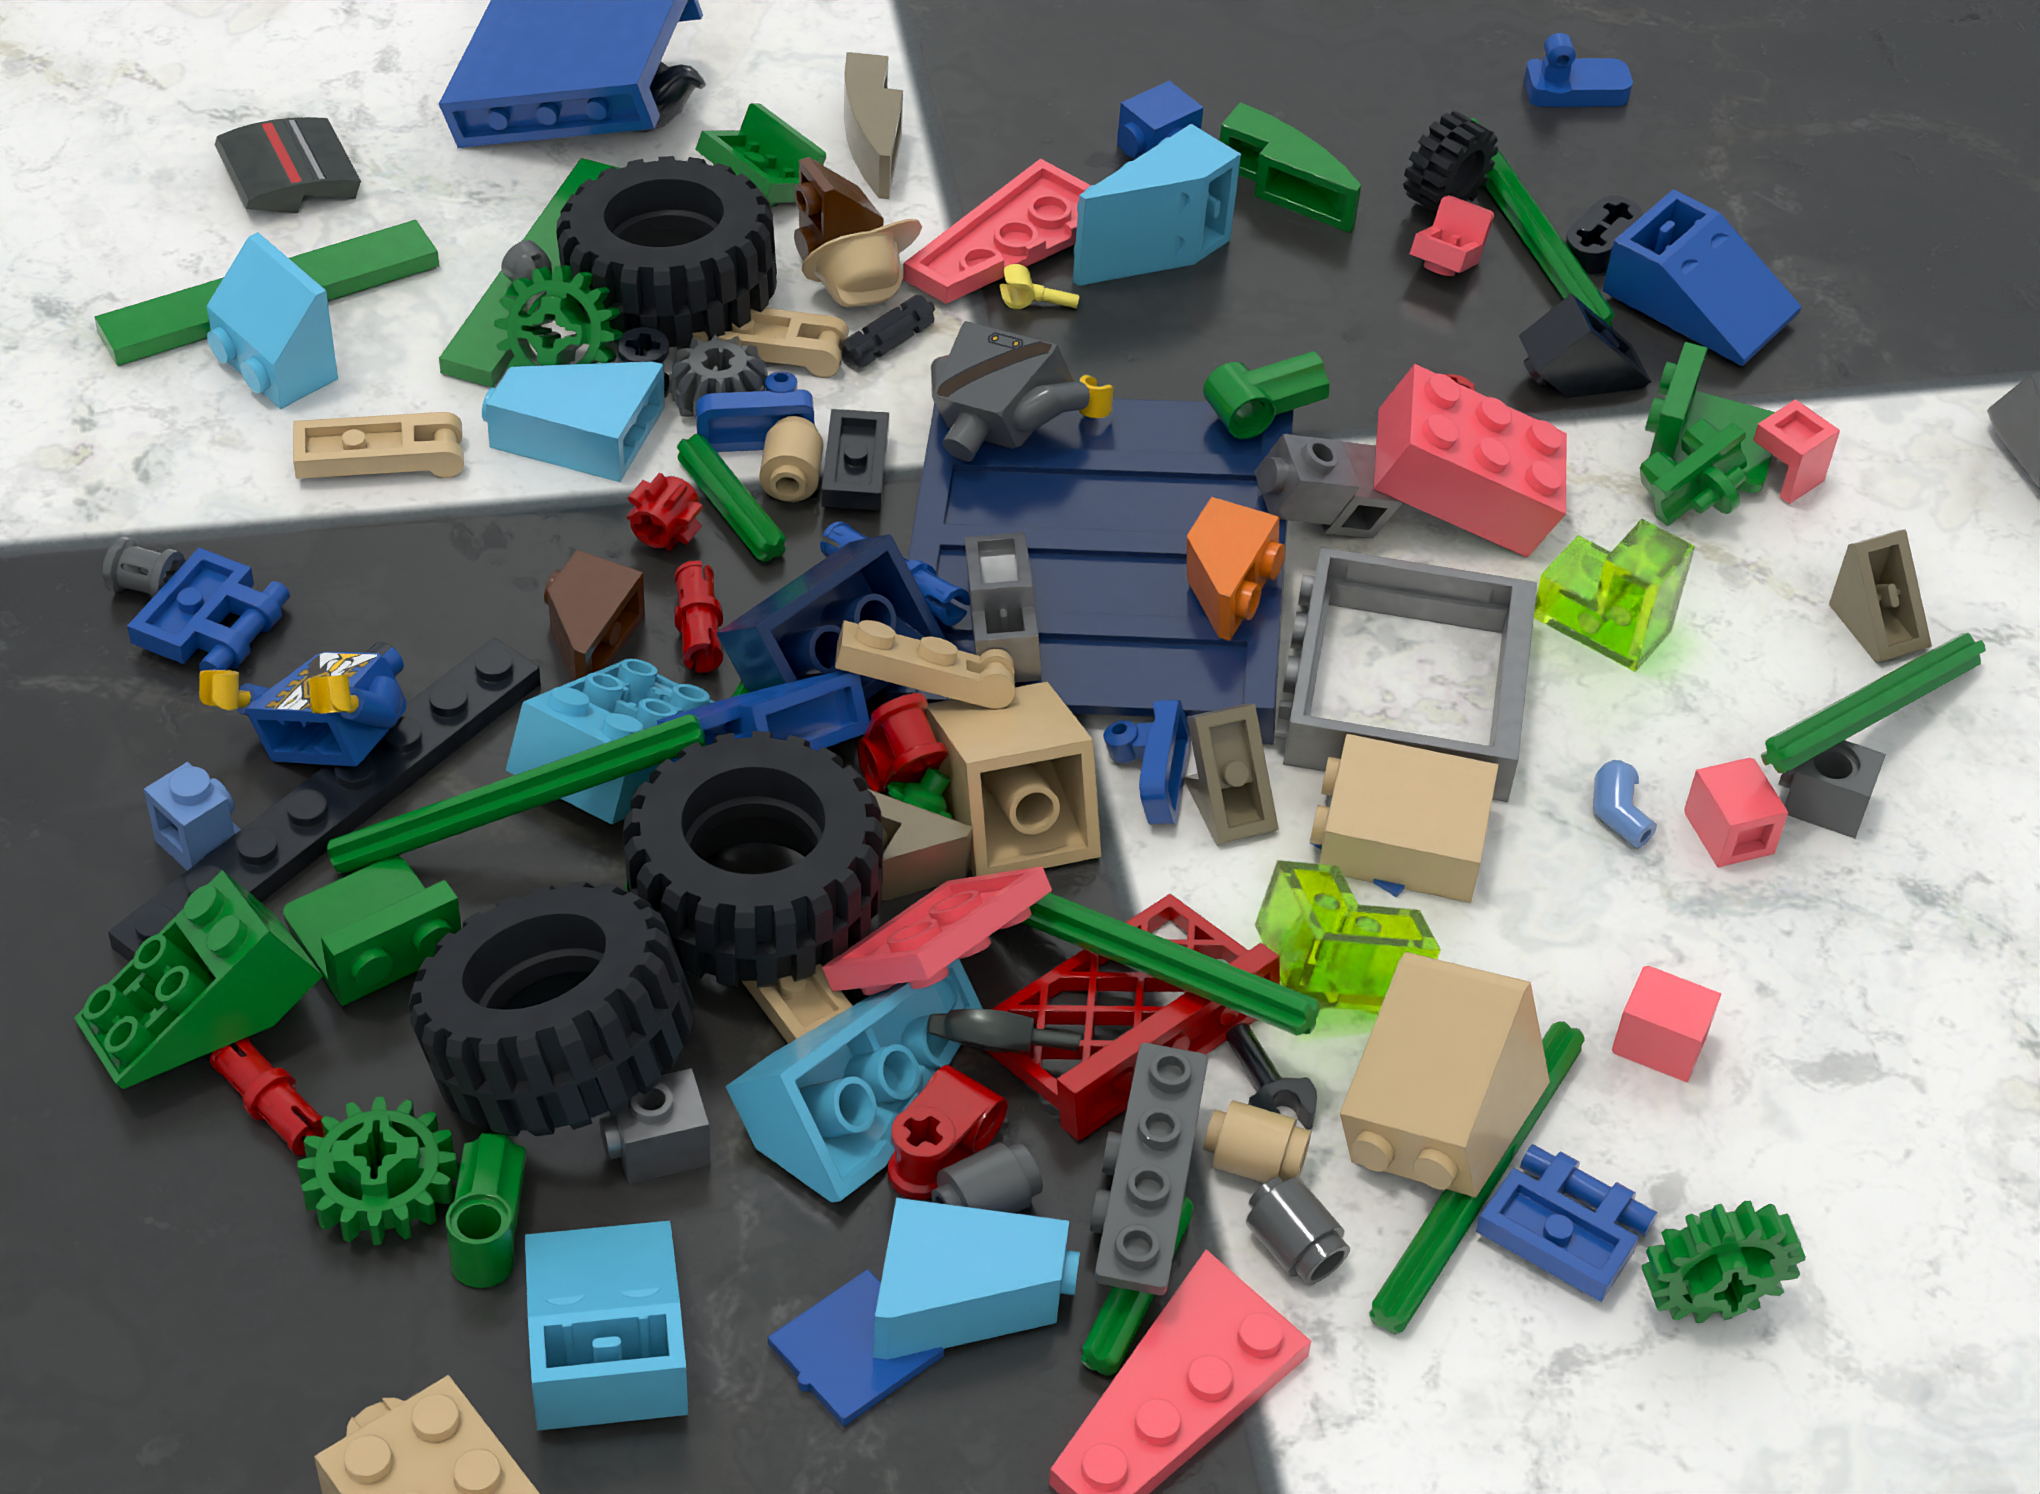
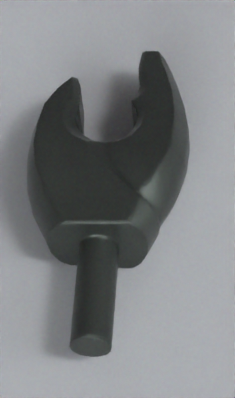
[927,1009,1081,1055]

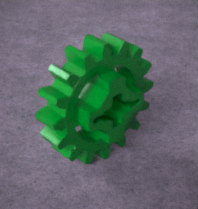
[494,265,623,369]
[297,1096,458,1245]
[1642,1201,1806,1323]

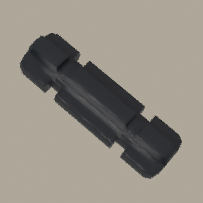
[841,295,935,369]

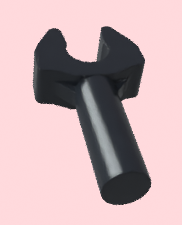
[1226,1023,1317,1130]

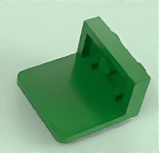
[1645,342,1775,493]
[283,856,462,1006]

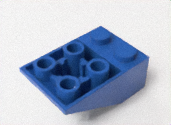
[1602,189,1802,366]

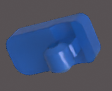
[1524,33,1633,107]
[696,371,815,452]
[1103,699,1191,825]

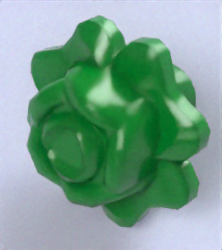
[887,767,953,820]

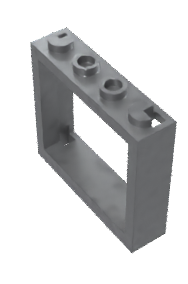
[1275,547,1538,802]

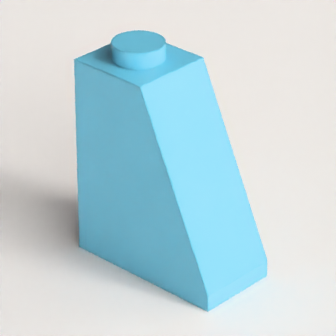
[482,362,665,482]
[873,1198,1080,1360]

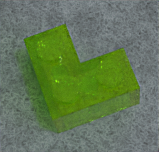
[1534,519,1695,672]
[1255,860,1441,1015]

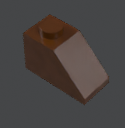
[544,550,645,681]

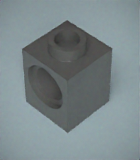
[1778,740,1886,839]

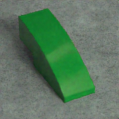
[1219,102,1361,233]

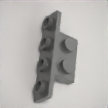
[1090,1043,1208,1295]

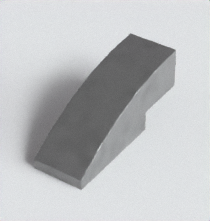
[965,532,1042,683]

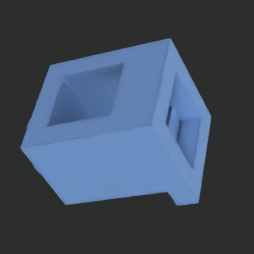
[144,762,241,871]

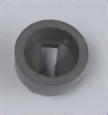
[501,240,552,282]

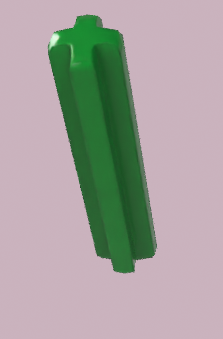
[677,434,786,563]
[1081,1196,1193,1376]

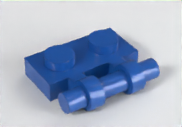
[127,547,290,671]
[1475,1144,1658,1302]

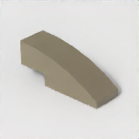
[844,52,903,199]

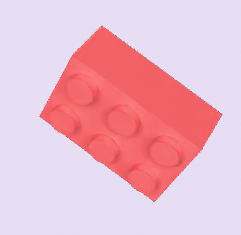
[1373,363,1567,558]

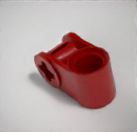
[857,693,948,794]
[888,1064,1008,1200]

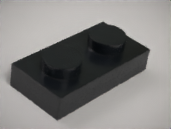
[821,409,889,510]

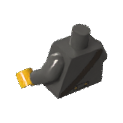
[930,321,1114,462]

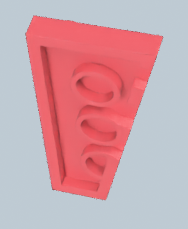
[903,158,1091,304]
[1049,1249,1312,1494]

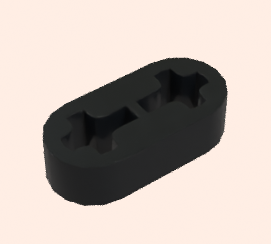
[1565,196,1642,274]

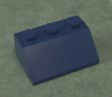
[716,534,946,701]

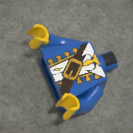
[199,642,407,766]

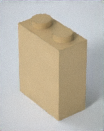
[1310,734,1499,903]

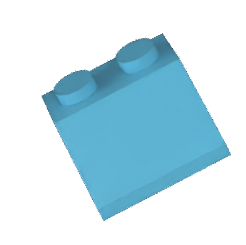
[207,232,338,409]

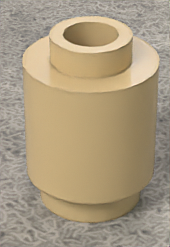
[759,416,823,502]
[1203,1100,1312,1183]

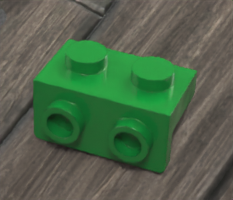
[695,103,826,207]

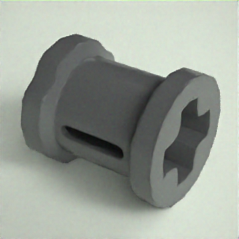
[102,537,186,598]

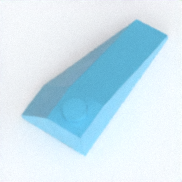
[725,959,983,1203]

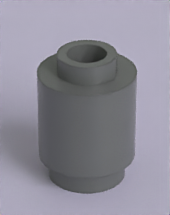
[931,1142,1043,1214]
[1246,1177,1350,1285]

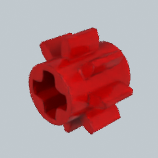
[626,473,703,551]

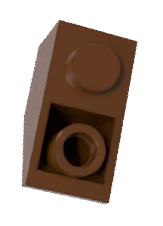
[794,157,884,260]

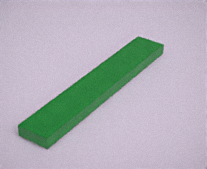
[439,158,620,387]
[94,219,439,366]

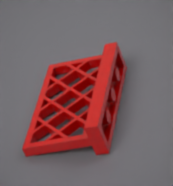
[985,893,1280,1142]

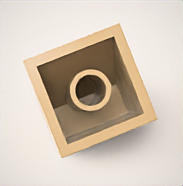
[926,682,1101,877]
[1340,952,1550,1197]

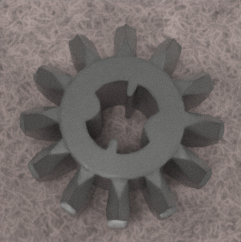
[669,334,768,419]

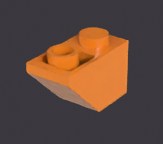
[1187,497,1285,641]

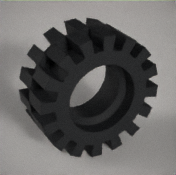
[1403,111,1498,214]

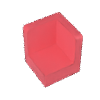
[1753,399,1840,504]
[1684,758,1789,868]
[1612,966,1722,1083]

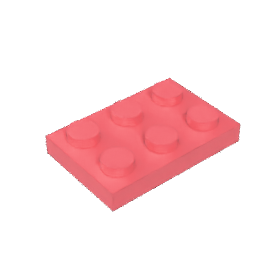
[822,866,1052,995]

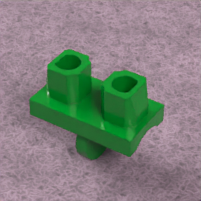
[1640,418,1747,527]

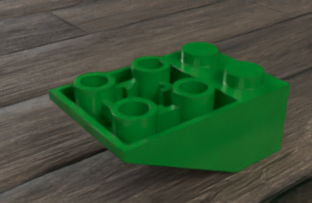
[74,870,323,1089]

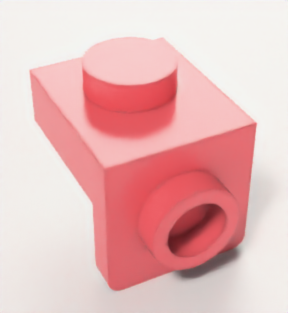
[1410,195,1494,276]

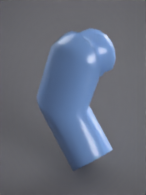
[1593,760,1657,848]

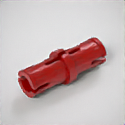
[674,561,723,673]
[210,1037,324,1156]

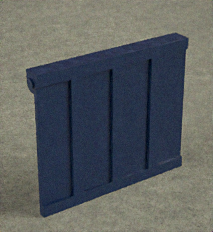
[885,398,1294,745]

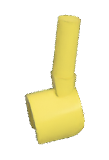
[1000,264,1079,309]

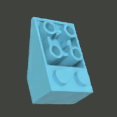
[1072,124,1241,286]
[505,659,714,824]
[525,1221,688,1431]

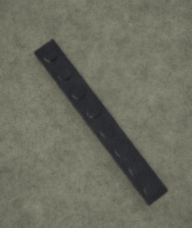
[108,637,541,962]

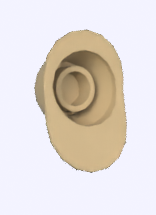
[801,219,922,308]

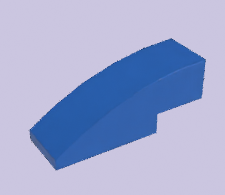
[657,671,870,763]

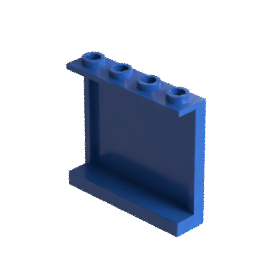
[439,0,703,148]

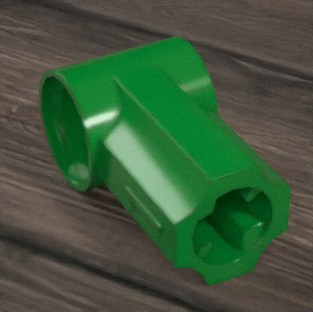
[1203,351,1330,439]
[446,1133,527,1288]

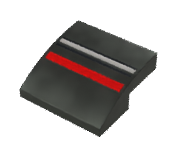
[214,117,361,213]

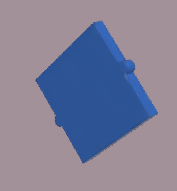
[768,1269,944,1427]

